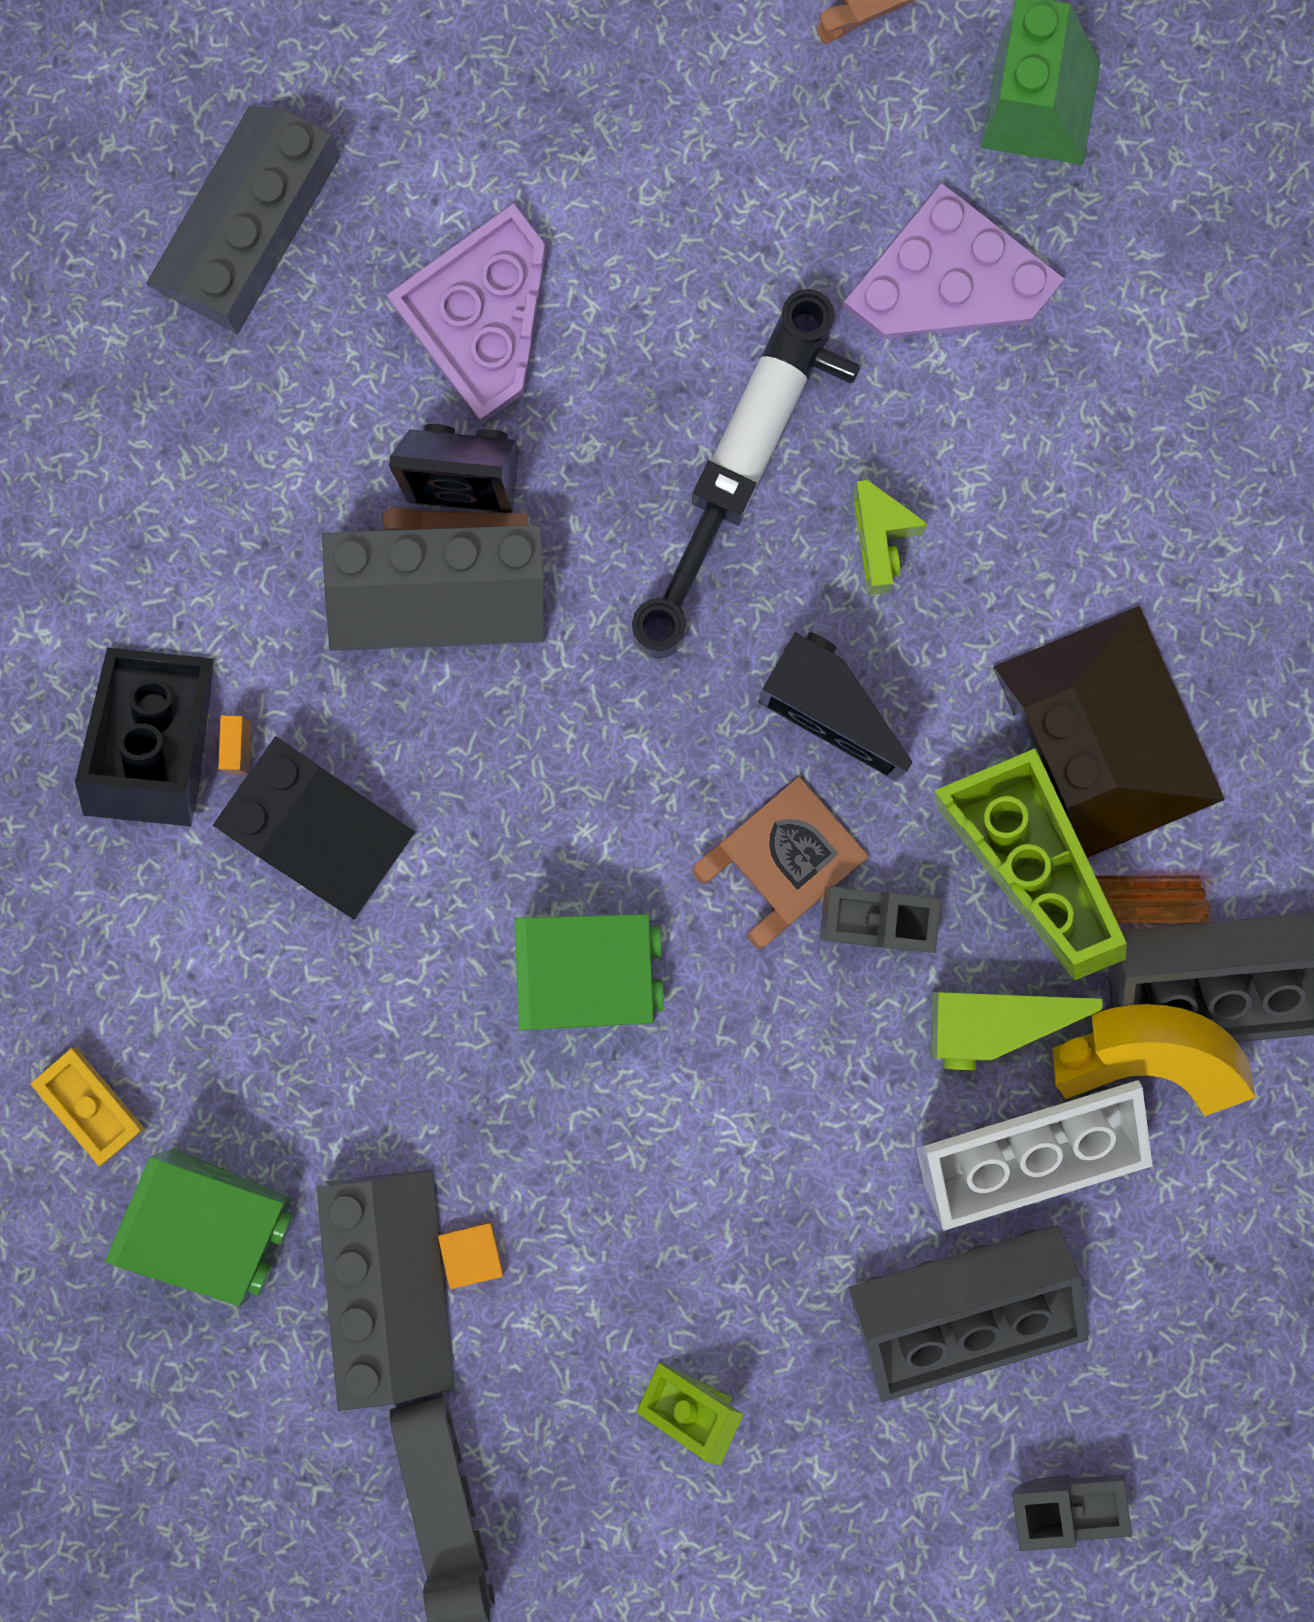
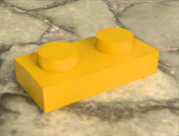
[30,1048,146,1167]

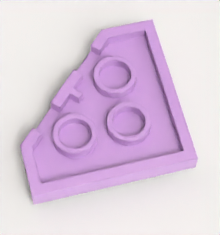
[843,183,1065,339]
[386,203,546,425]

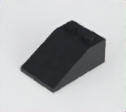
[389,424,519,513]
[757,632,912,782]
[75,647,214,827]
[213,736,416,920]

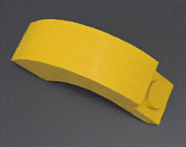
[1052,1004,1256,1116]

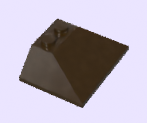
[993,606,1225,858]

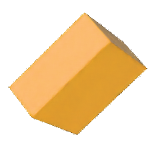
[218,715,252,775]
[438,1221,504,1289]

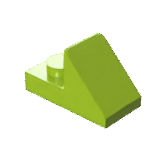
[852,480,927,595]
[636,1363,744,1466]

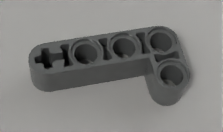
[390,1395,495,1622]

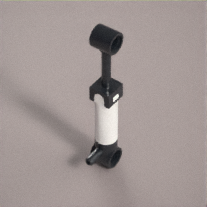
[632,289,860,659]

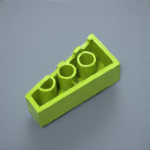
[934,748,1127,980]

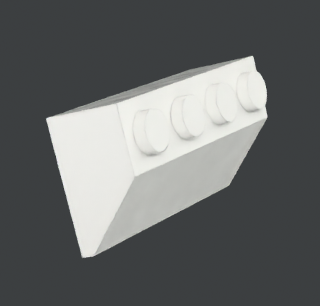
[916,1080,1153,1231]

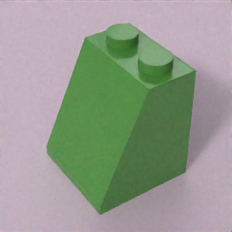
[981,0,1100,165]
[514,914,664,1030]
[104,1148,295,1306]

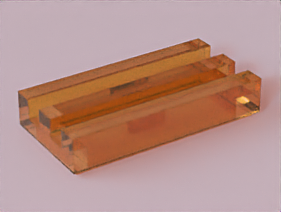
[1095,875,1211,923]

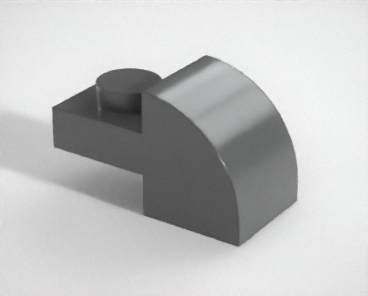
[819,886,941,953]
[1012,1475,1132,1551]

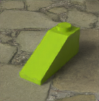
[930,992,1103,1070]

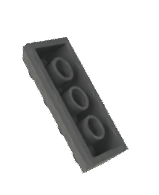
[146,106,340,335]
[322,525,544,651]
[1108,913,1314,1042]
[316,1169,455,1411]
[848,1225,1089,1403]

